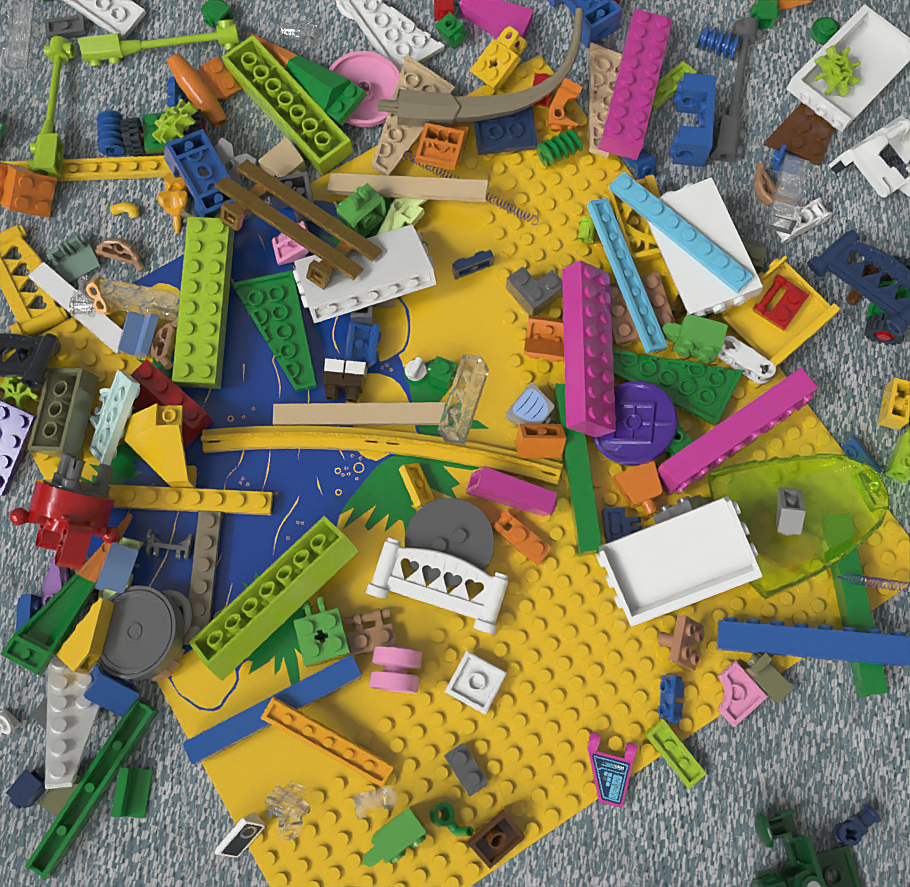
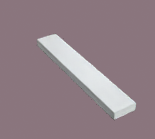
[28,262,123,355]

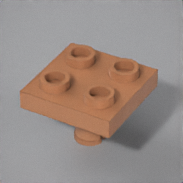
[658,614,704,671]

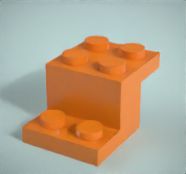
[415,123,469,171]
[0,162,57,218]

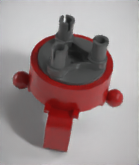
[9,453,120,570]

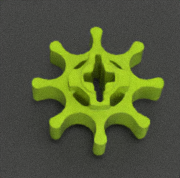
[814,45,861,97]
[152,99,197,143]
[0,359,41,410]

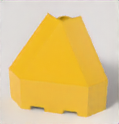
[124,403,197,489]

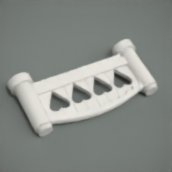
[365,537,509,635]

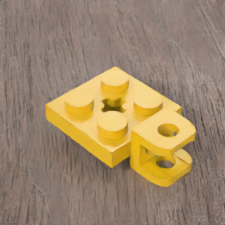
[470,26,527,92]

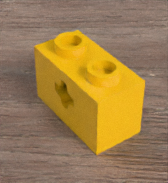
[877,377,910,430]

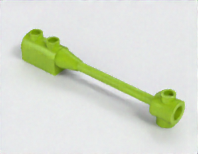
[78,19,240,66]
[27,36,76,179]
[884,427,910,483]

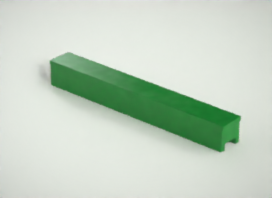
[554,383,602,557]
[820,513,888,698]
[24,699,159,880]

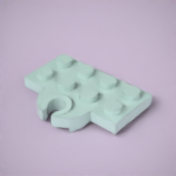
[89,369,140,465]

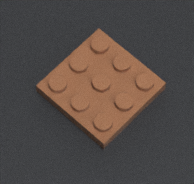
[610,272,675,346]

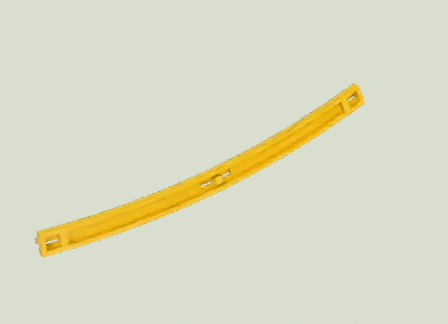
[201,426,563,486]

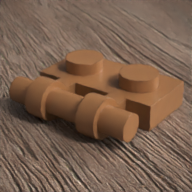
[345,608,396,656]

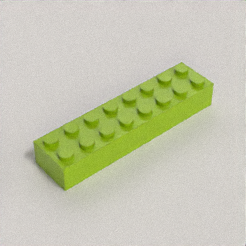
[222,35,353,176]
[172,217,235,389]
[189,516,358,681]

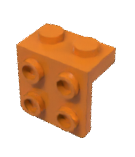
[523,315,564,362]

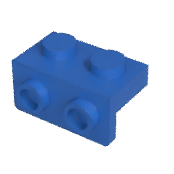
[344,321,381,369]
[16,594,42,631]

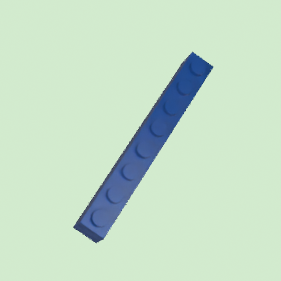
[716,617,910,667]

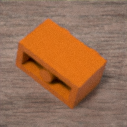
[515,424,566,458]

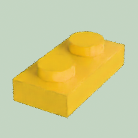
[399,463,435,508]

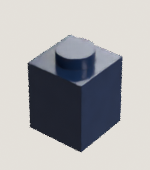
[6,769,46,809]

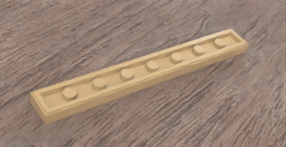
[327,173,489,202]
[273,402,445,426]

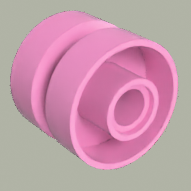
[369,645,422,693]

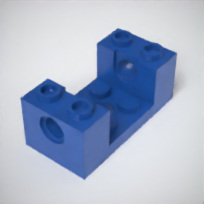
[547,0,622,49]
[669,73,716,167]
[164,129,235,218]

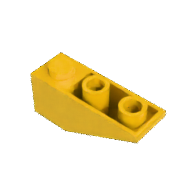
[56,598,114,674]

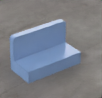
[117,311,159,359]
[95,542,138,594]

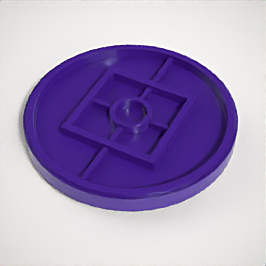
[592,381,678,466]

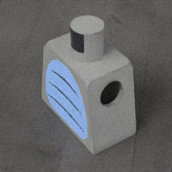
[505,382,560,426]

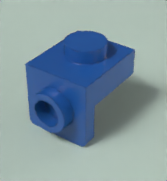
[626,148,657,180]

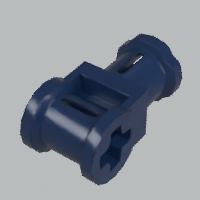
[832,803,881,846]

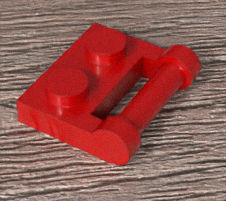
[752,274,809,331]

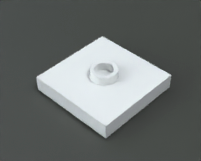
[445,651,507,714]

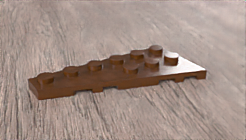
[763,102,835,166]

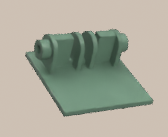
[46,232,101,284]

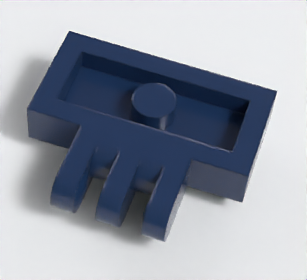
[601,507,642,544]

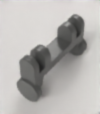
[146,529,194,560]

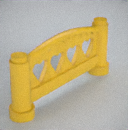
[0,225,68,337]

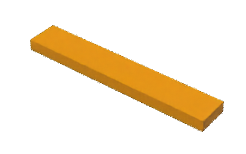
[261,696,395,787]

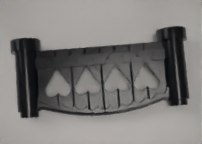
[0,333,58,390]

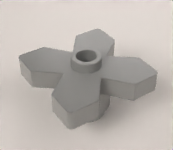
[201,138,256,186]

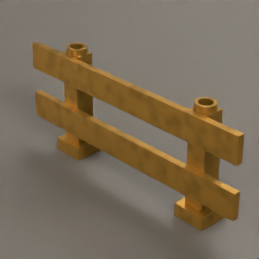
[215,159,383,290]

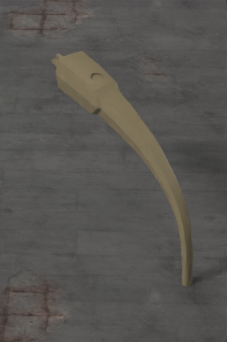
[378,8,583,127]

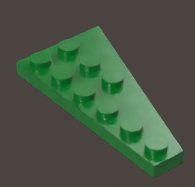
[231,270,317,392]
[613,349,744,426]

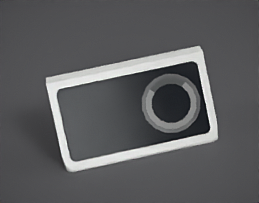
[215,812,266,857]

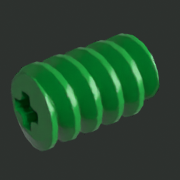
[537,129,583,167]

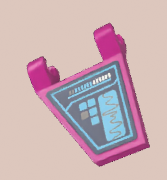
[587,732,637,808]

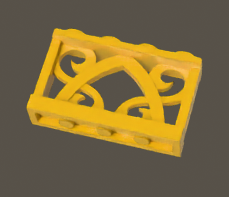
[602,175,663,263]

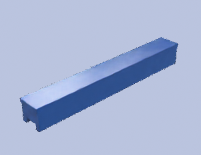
[182,654,362,765]

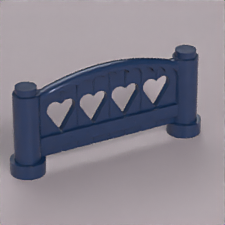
[807,230,910,336]

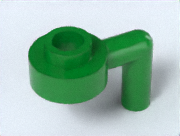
[430,802,474,837]

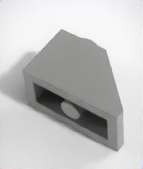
[776,487,806,535]

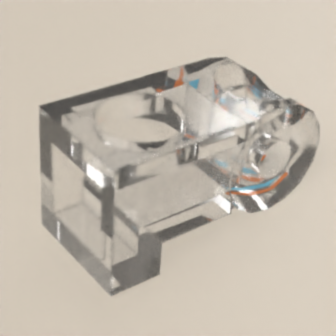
[353,787,398,820]

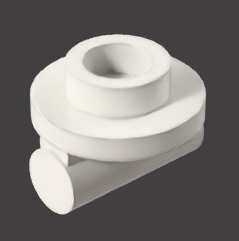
[405,357,426,381]
[0,708,21,734]

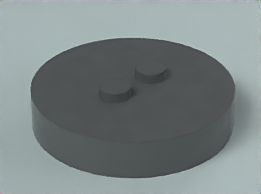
[405,498,494,589]
[97,586,184,681]

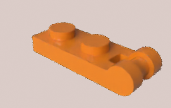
[491,510,552,566]

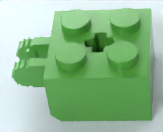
[336,183,386,238]
[662,314,728,363]
[294,596,351,668]
[363,806,427,867]

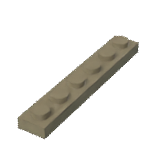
[184,511,223,645]

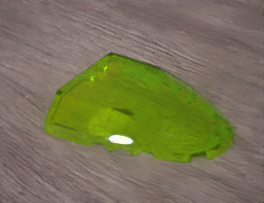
[707,454,889,600]

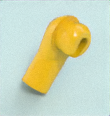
[110,202,140,219]

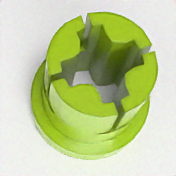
[577,217,596,244]

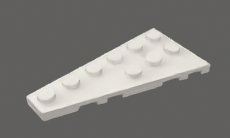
[341,0,445,73]
[45,656,101,789]

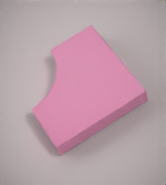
[717,661,768,727]

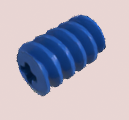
[696,24,740,61]
[97,110,124,157]

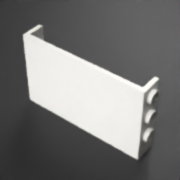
[786,4,910,132]
[641,177,763,318]
[293,224,436,323]
[596,496,762,627]

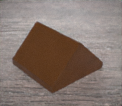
[466,807,526,869]

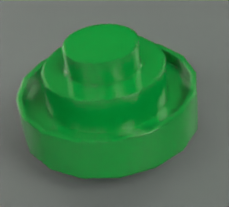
[810,17,840,45]

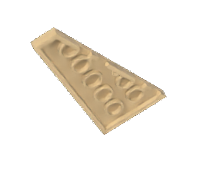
[588,43,622,159]
[371,54,455,176]

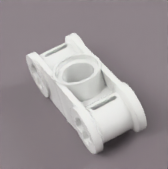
[771,198,832,244]
[717,336,776,385]

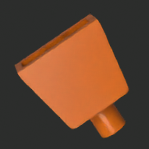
[612,460,663,516]

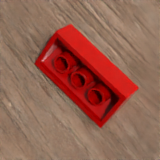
[131,359,213,450]

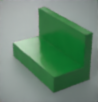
[111,767,153,818]

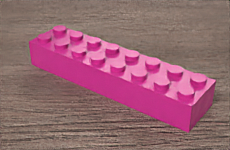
[598,8,672,160]
[562,260,616,438]
[657,367,818,495]

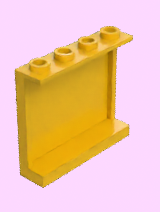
[720,255,840,368]

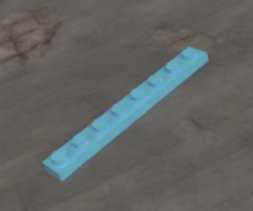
[609,171,753,294]
[587,198,668,354]

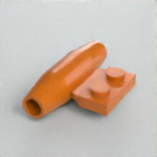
[167,53,241,128]

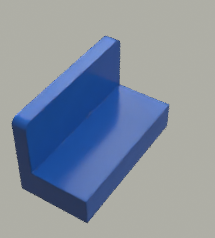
[84,665,139,717]

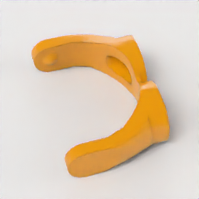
[86,276,117,315]

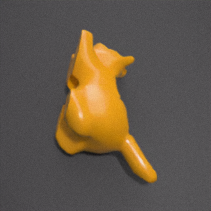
[158,174,189,233]

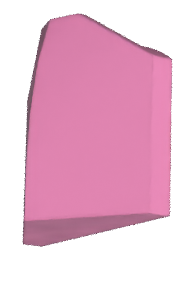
[272,221,309,265]

